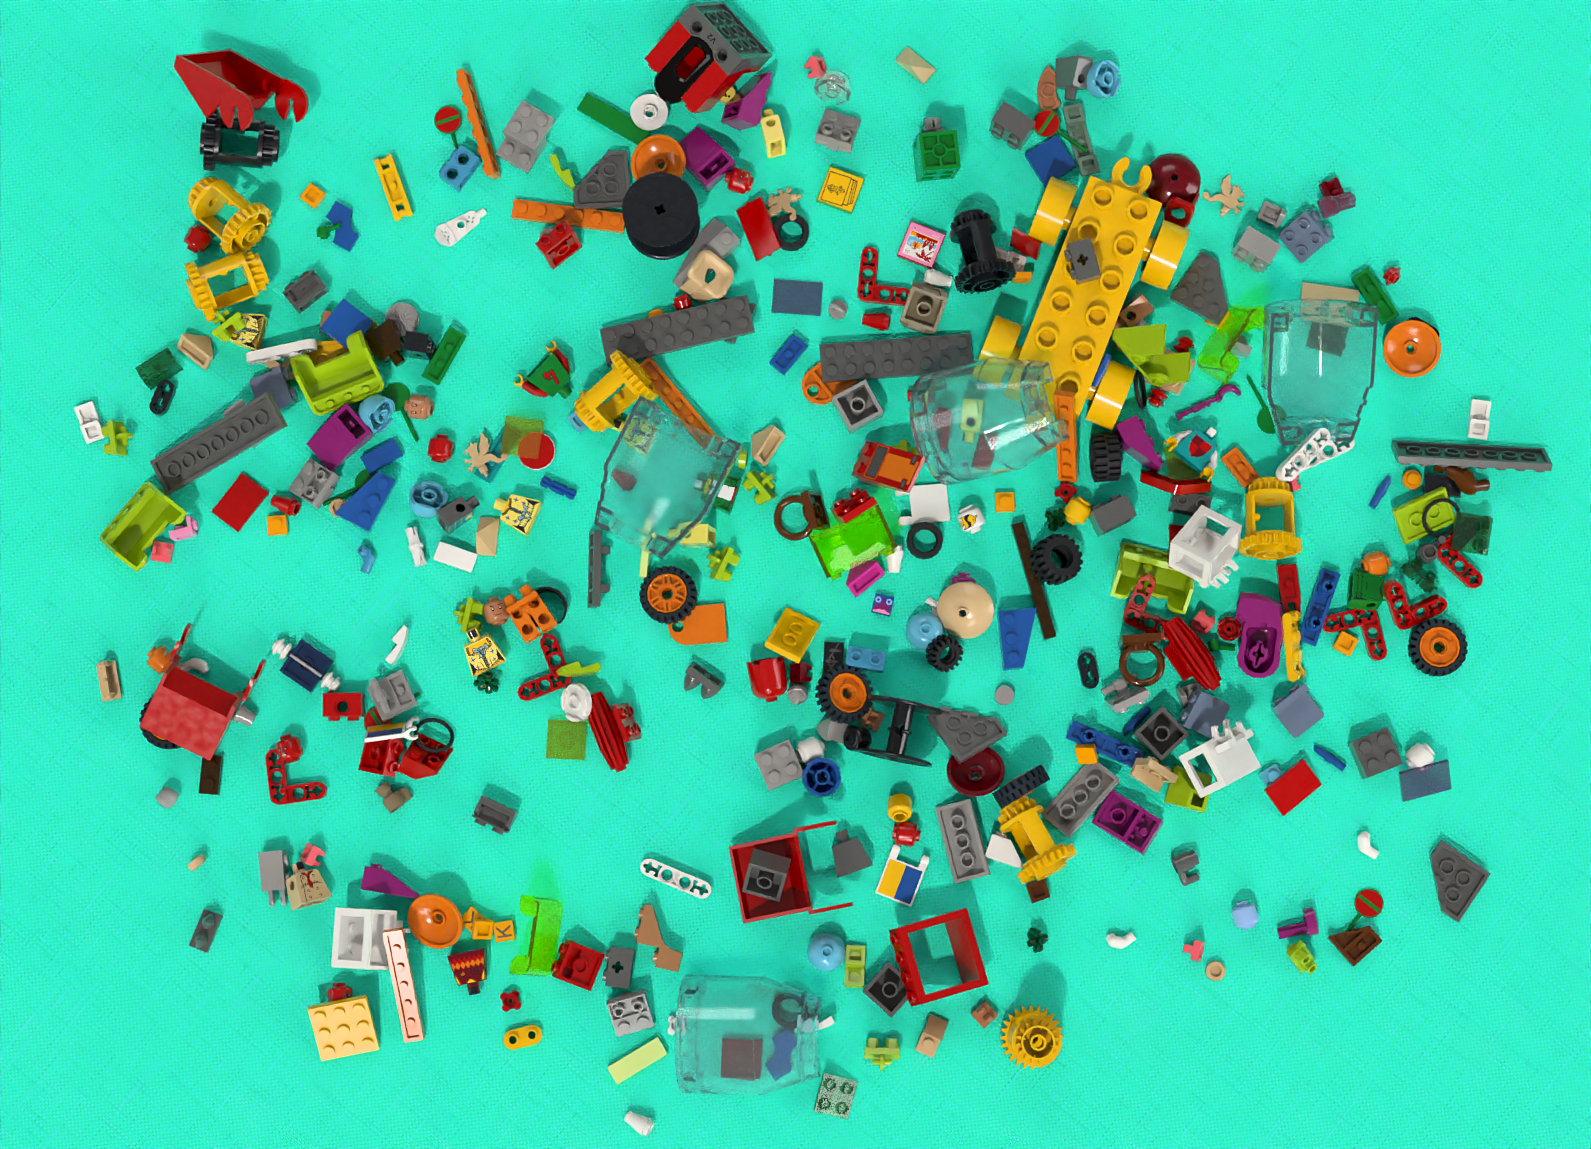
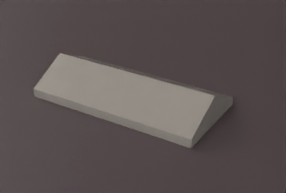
[1041,762,1120,838]
[935,799,991,884]

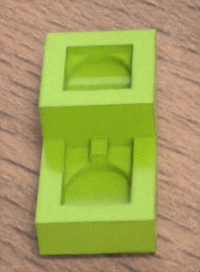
[549,154,575,192]
[556,661,601,677]
[844,945,866,988]

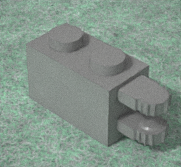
[258,850,291,907]

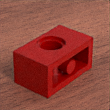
[323,693,365,721]

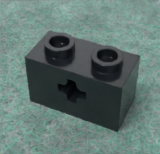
[403,331,436,361]

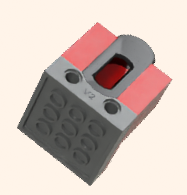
[644,1,772,114]

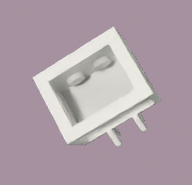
[1168,505,1242,588]
[1178,719,1261,798]
[331,908,411,970]

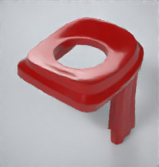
[1164,193,1200,228]

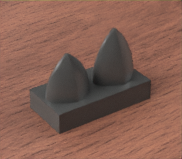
[684,662,725,699]
[189,909,223,953]

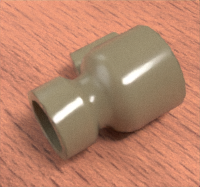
[375,782,413,814]

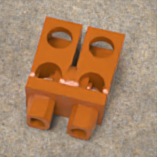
[504,584,559,644]

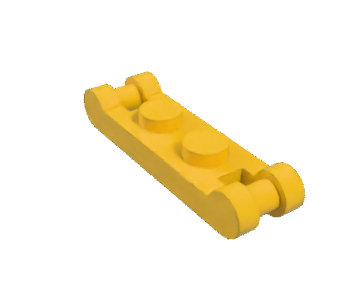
[373,153,414,222]
[1282,610,1306,682]

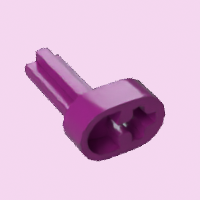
[1277,907,1319,939]

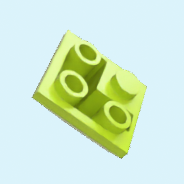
[1164,765,1212,813]

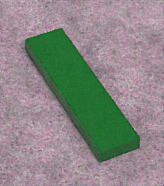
[577,93,651,145]

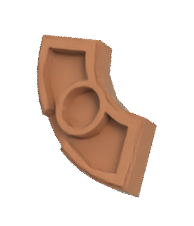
[1037,65,1061,111]

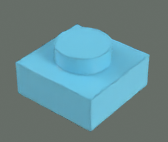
[567,412,587,433]
[1258,764,1282,787]

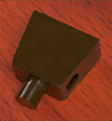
[364,318,405,367]

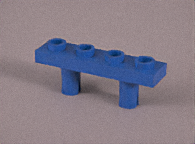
[1300,568,1341,647]
[1065,720,1144,768]

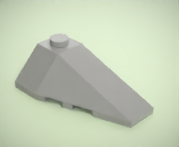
[673,218,741,295]

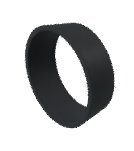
[531,587,567,627]

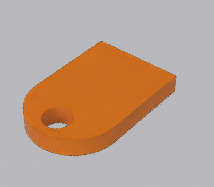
[802,363,860,405]
[668,603,727,645]

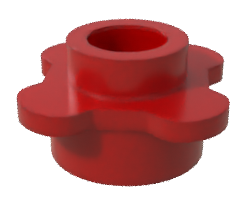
[1383,267,1401,286]
[1054,481,1077,503]
[500,990,521,1012]

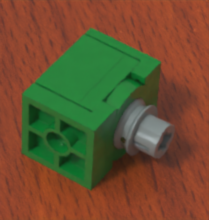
[912,117,961,182]

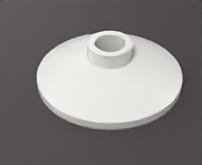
[630,94,668,131]

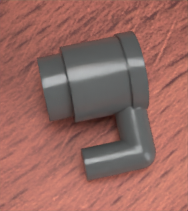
[1415,536,1446,564]
[1171,850,1199,886]

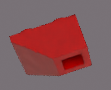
[398,733,453,780]

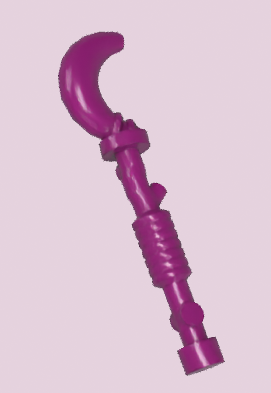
[1175,384,1241,421]

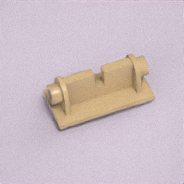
[96,661,122,702]

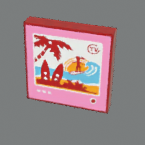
[897,221,946,270]

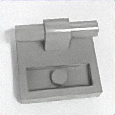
[815,109,861,154]
[288,458,340,509]
[367,670,418,722]
[1100,673,1151,713]
[606,989,655,1037]

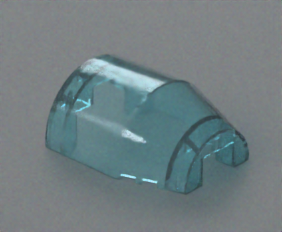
[1261,299,1378,446]
[909,356,1069,485]
[594,396,743,559]
[675,974,822,1096]

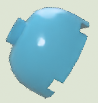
[1086,60,1121,98]
[358,394,395,433]
[409,481,448,519]
[905,612,944,651]
[807,932,846,972]

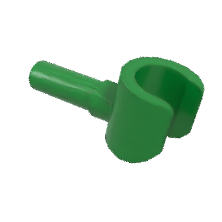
[317,223,342,239]
[1207,639,1235,652]

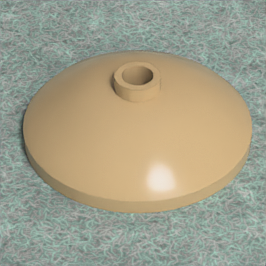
[937,581,994,639]

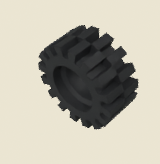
[926,634,963,672]

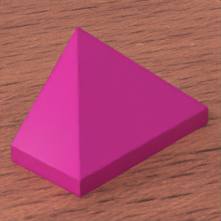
[846,560,885,598]

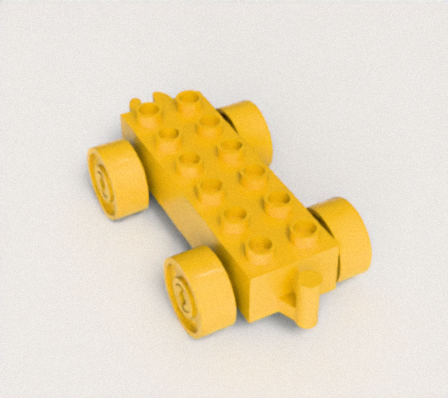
[972,157,1190,435]

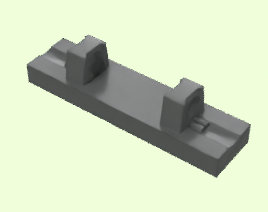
[588,530,610,608]

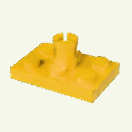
[764,607,821,664]

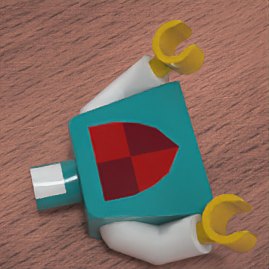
[1163,426,1218,482]

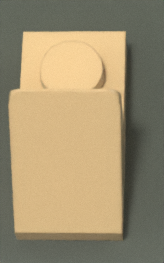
[915,1014,948,1058]

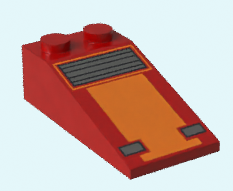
[851,441,926,493]

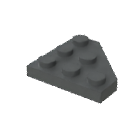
[573,150,630,210]
[1170,252,1229,326]
[927,706,1007,764]
[1429,840,1490,922]

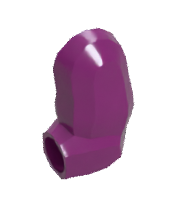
[1235,592,1284,678]

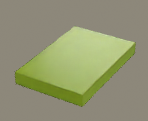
[1391,486,1456,545]

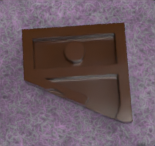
[1327,926,1382,967]

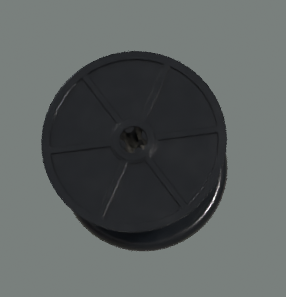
[622,172,700,260]
[856,695,943,767]

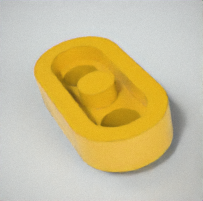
[503,1025,543,1050]

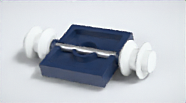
[272,638,341,693]

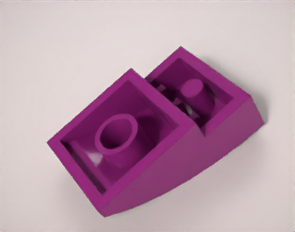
[1091,790,1164,856]

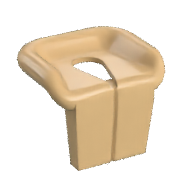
[680,250,734,304]

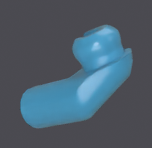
[357,545,375,574]

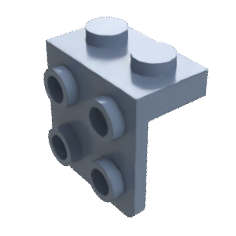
[1279,209,1335,263]
[249,366,298,409]
[1271,684,1324,738]
[1179,688,1229,738]

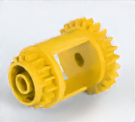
[188,177,272,256]
[184,251,269,322]
[573,350,659,433]
[1239,477,1302,560]
[998,796,1077,884]
[999,1005,1064,1070]

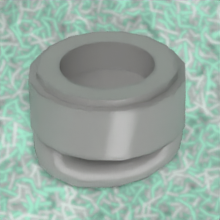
[828,300,847,320]

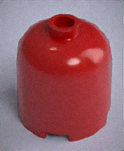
[746,656,787,702]

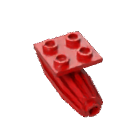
[1162,615,1222,691]
[588,691,641,773]

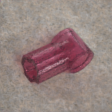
[1317,192,1356,219]

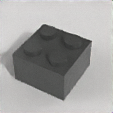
[989,101,1036,151]
[1088,494,1137,537]
[1132,706,1190,762]
[1347,727,1403,779]
[742,848,791,902]
[862,961,907,1018]

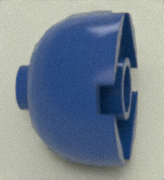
[802,758,841,797]

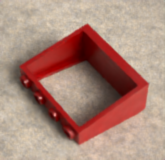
[889,908,989,1007]

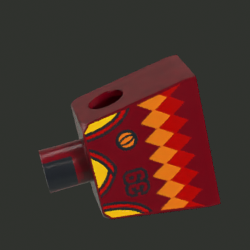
[447,948,487,996]

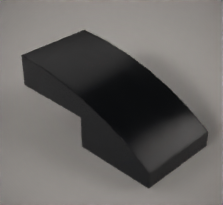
[1423,474,1461,498]

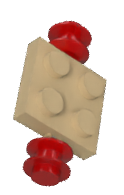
[1144,336,1196,408]

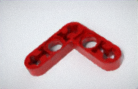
[857,247,910,306]
[1139,471,1212,495]
[1437,517,1483,589]
[1123,573,1169,640]
[1383,579,1447,630]
[1322,609,1387,661]
[518,634,572,702]
[265,749,327,805]

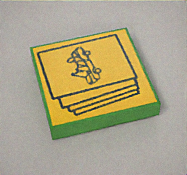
[816,166,865,215]

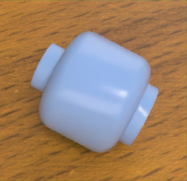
[1231,900,1259,930]

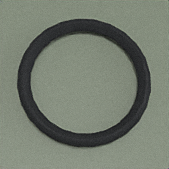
[1133,370,1147,410]
[1422,498,1461,537]
[414,718,454,753]

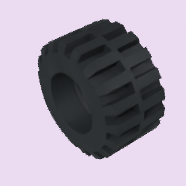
[1089,433,1121,482]
[1029,533,1083,586]

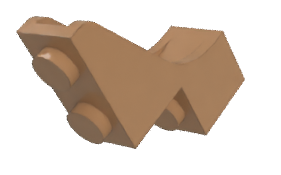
[634,904,683,972]

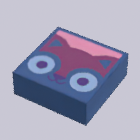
[871,593,894,617]

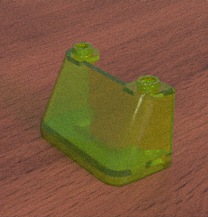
[1197,305,1273,385]
[807,505,898,581]
[509,895,563,977]

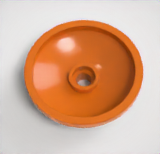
[631,135,686,181]
[1383,320,1441,378]
[408,893,463,949]

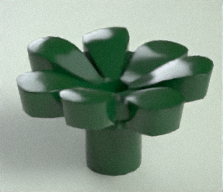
[1045,508,1066,531]
[473,672,499,694]
[1027,928,1048,953]

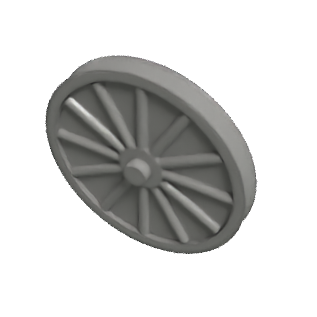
[385,303,419,337]

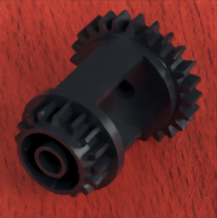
[200,109,280,171]
[950,209,1016,294]

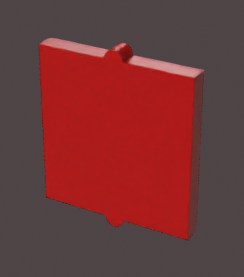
[1010,228,1041,261]

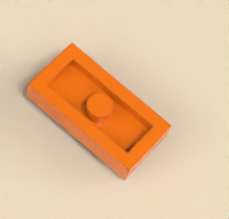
[1220,447,1260,489]

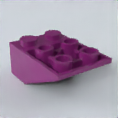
[720,72,772,131]
[679,126,735,192]
[307,404,375,471]
[1112,415,1163,473]

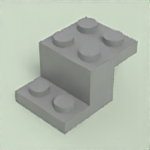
[495,100,555,174]

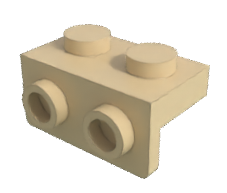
[1130,756,1178,792]

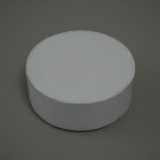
[995,686,1014,705]

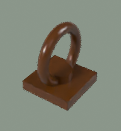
[773,491,831,541]
[1118,632,1165,687]

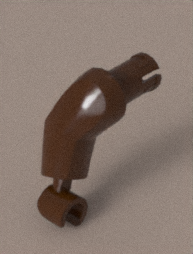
[1434,465,1490,495]

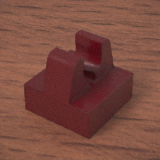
[1319,177,1345,203]
[790,662,812,683]

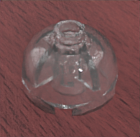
[814,69,852,105]

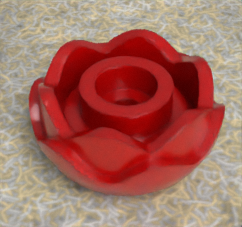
[1217,617,1241,641]

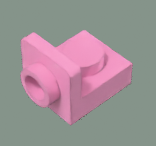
[169,515,199,542]

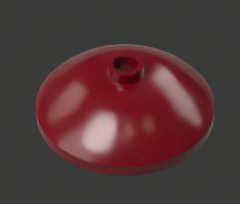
[1146,154,1201,209]
[946,748,1005,796]

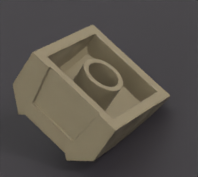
[899,281,949,334]

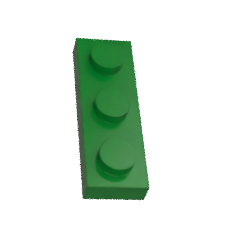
[1351,268,1399,326]
[421,326,466,385]

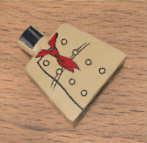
[286,861,332,910]

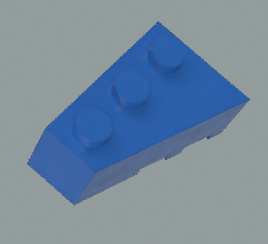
[334,472,397,533]
[997,608,1037,671]

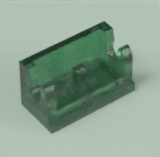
[135,347,183,390]

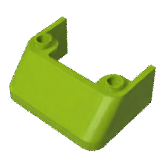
[1112,324,1191,386]

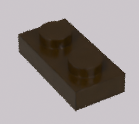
[199,756,223,795]

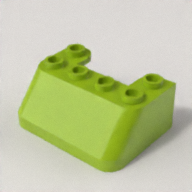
[290,330,384,416]
[100,481,187,572]
[1110,542,1194,615]

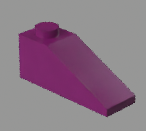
[361,863,422,899]

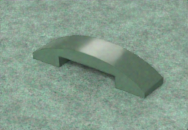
[1062,102,1100,177]

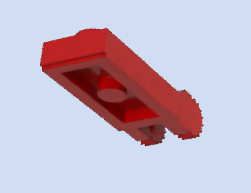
[1276,564,1301,617]

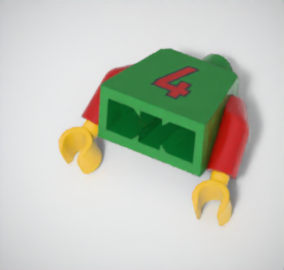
[513,341,572,399]

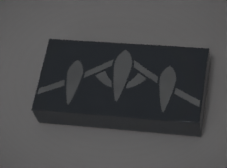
[823,642,844,674]

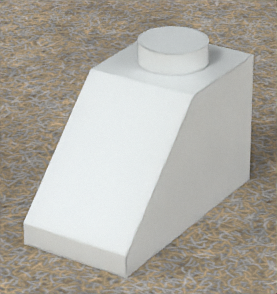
[985,832,1023,869]

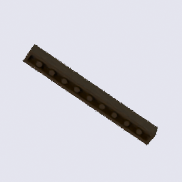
[1011,521,1056,640]

